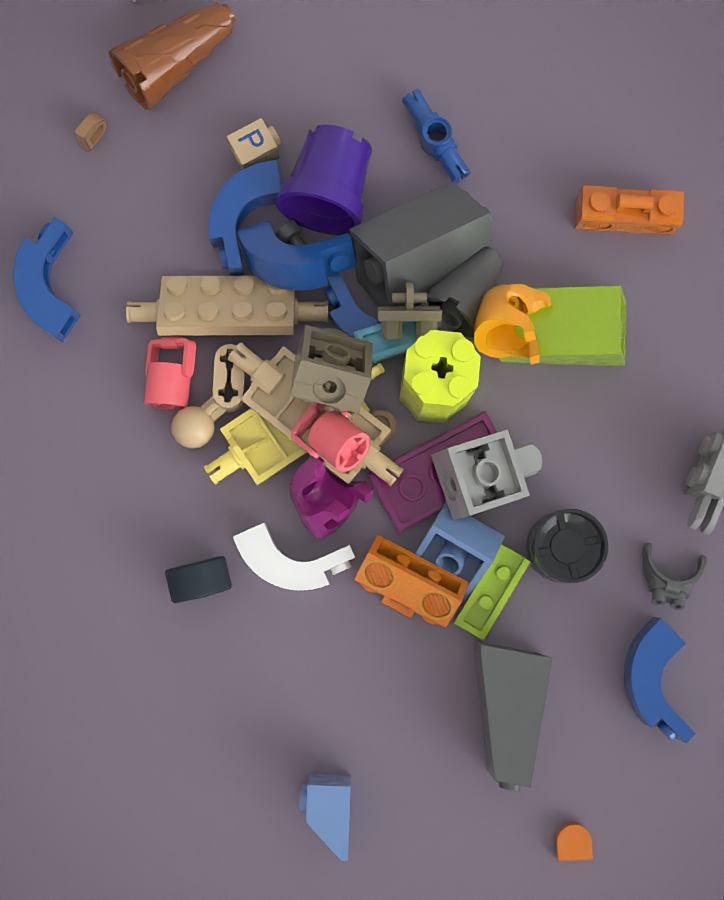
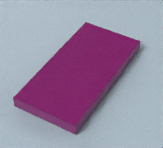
[367,411,497,533]

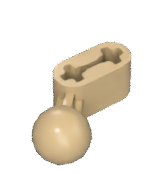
[171,344,246,449]

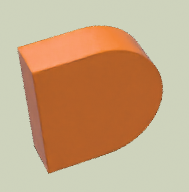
[555,822,593,861]

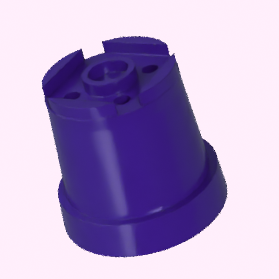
[276,124,372,235]

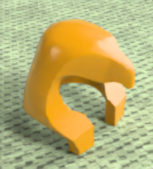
[474,283,551,365]

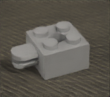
[431,429,543,521]
[686,429,724,535]

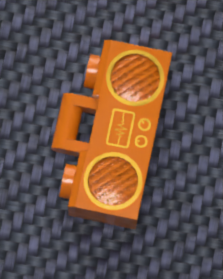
[575,185,684,235]
[354,535,469,629]

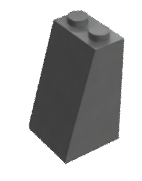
[350,182,493,306]
[474,641,553,791]

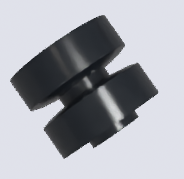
[526,509,608,583]

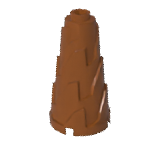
[108,2,236,110]

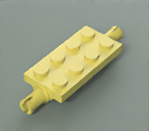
[203,362,385,486]

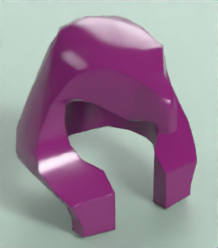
[289,456,373,538]

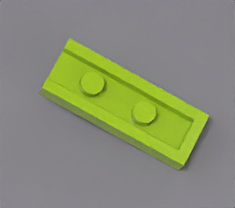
[454,544,531,641]

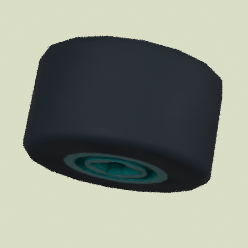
[165,556,232,603]

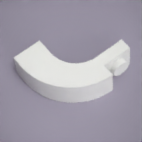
[233,523,355,590]

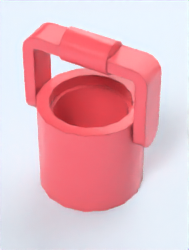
[144,336,196,410]
[290,402,370,472]

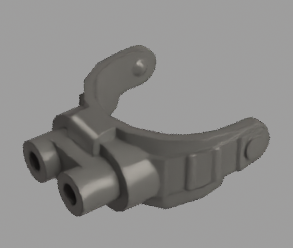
[642,543,707,610]

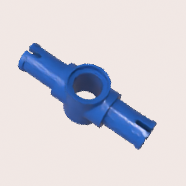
[402,89,471,184]

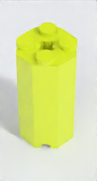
[399,330,481,424]

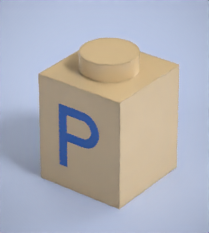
[226,118,281,170]

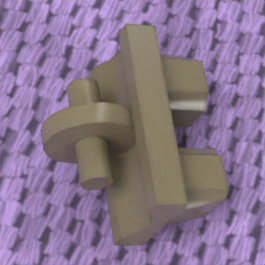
[377,283,442,339]

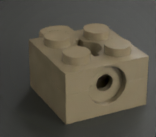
[290,325,373,414]

